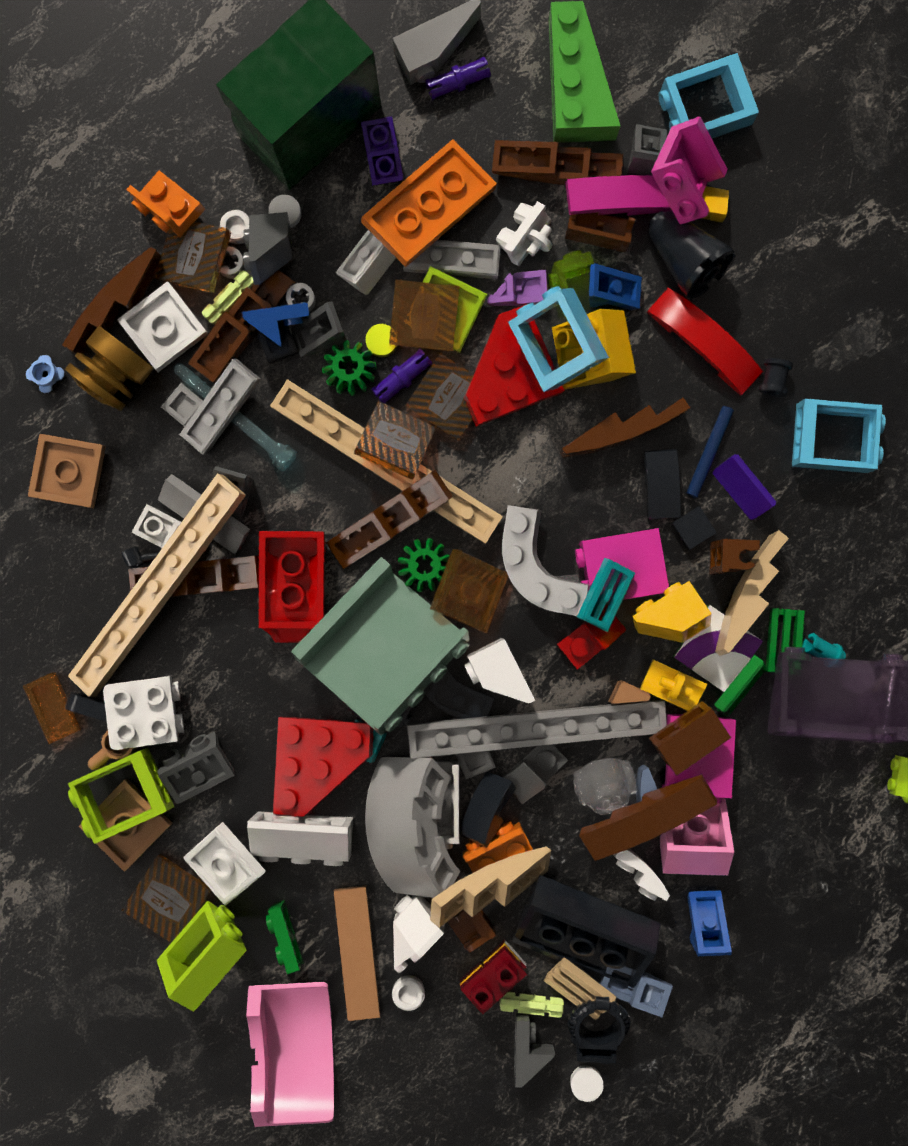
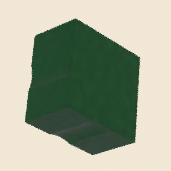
[216,0,382,190]

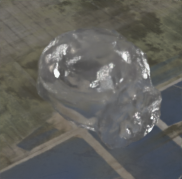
[573,758,638,815]

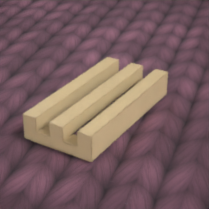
[544,957,616,1020]

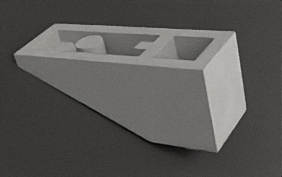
[392,0,481,85]

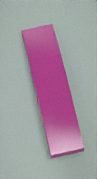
[566,175,672,216]

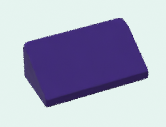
[712,454,776,520]

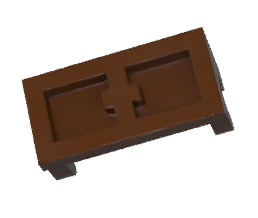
[564,212,635,253]
[709,539,760,575]
[649,701,731,776]
[430,875,496,953]

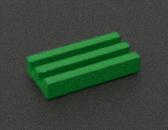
[765,608,805,675]
[714,654,766,717]

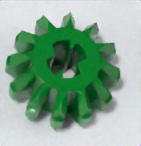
[322,340,377,396]
[398,538,452,592]

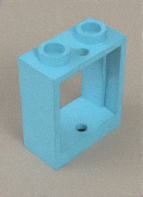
[658,53,759,138]
[508,286,609,392]
[792,399,886,473]

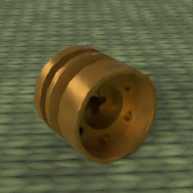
[65,326,154,411]

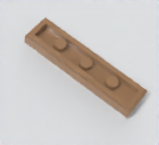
[334,885,381,1021]

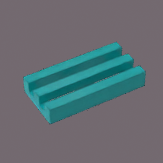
[577,558,635,632]

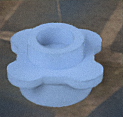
[26,355,65,393]

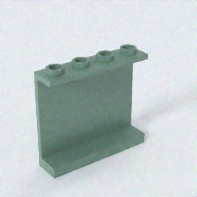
[291,557,470,736]

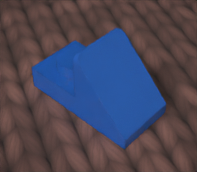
[589,263,642,310]
[242,302,309,347]
[687,890,732,956]

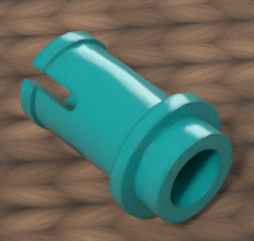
[802,633,846,668]

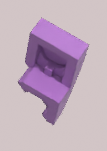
[487,270,549,306]

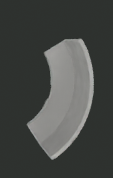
[365,757,460,898]

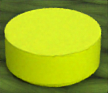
[365,324,398,358]

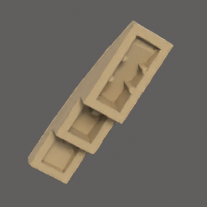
[715,530,789,656]
[430,846,551,928]

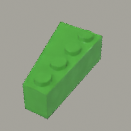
[548,1,620,143]

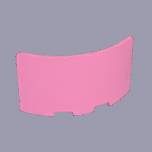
[246,982,334,1127]

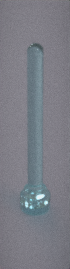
[173,363,298,472]

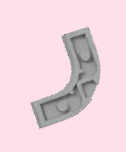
[502,505,591,616]

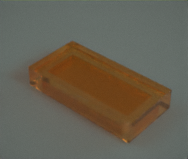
[23,672,81,744]

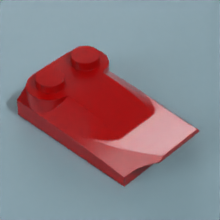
[259,531,326,643]

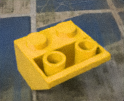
[552,309,636,389]
[633,581,712,643]

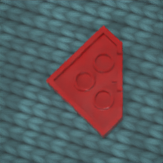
[464,304,564,427]
[273,717,374,817]

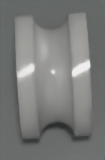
[215,246,245,279]
[286,283,316,312]

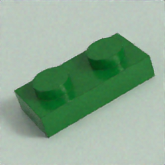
[266,900,303,974]

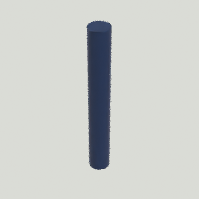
[686,406,734,498]

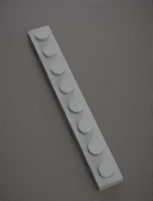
[407,699,667,759]

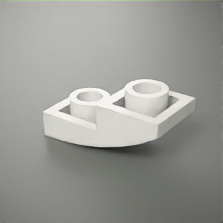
[132,504,181,548]
[614,849,670,901]

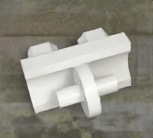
[496,201,553,266]

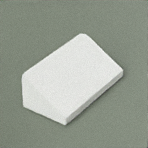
[335,230,396,295]

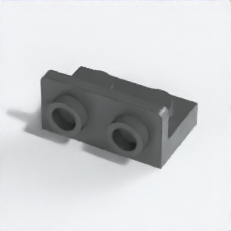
[158,732,235,804]

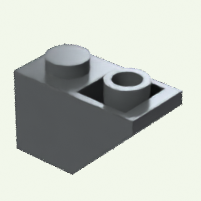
[243,212,293,285]

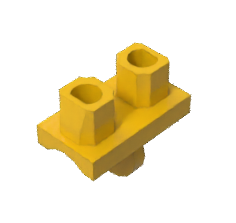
[640,660,707,711]

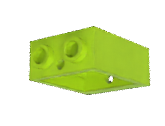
[68,748,174,844]
[157,901,247,1012]

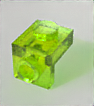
[548,250,594,289]

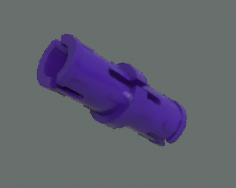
[425,57,491,100]
[371,348,432,405]

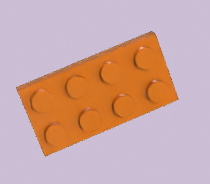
[361,139,497,267]

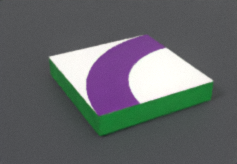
[672,605,763,693]

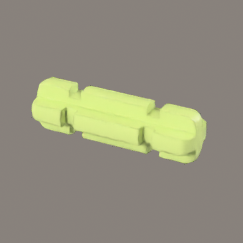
[202,270,254,325]
[500,992,564,1018]

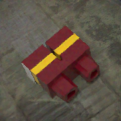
[459,939,527,1015]

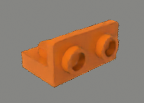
[126,170,205,237]
[463,821,533,873]

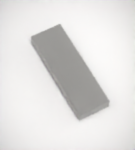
[403,240,500,279]
[179,359,261,455]
[158,474,250,555]

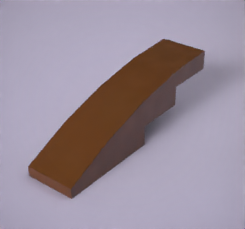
[492,140,624,185]
[62,247,163,355]
[188,270,296,383]
[560,398,690,458]
[326,470,453,569]
[128,556,259,597]
[579,774,717,861]

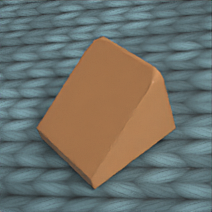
[608,680,651,704]

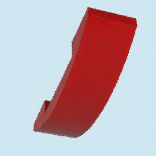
[646,288,763,396]

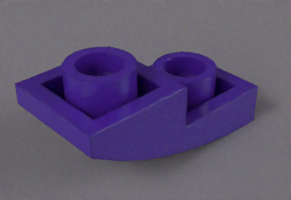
[361,116,404,186]

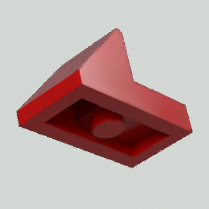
[556,605,626,670]

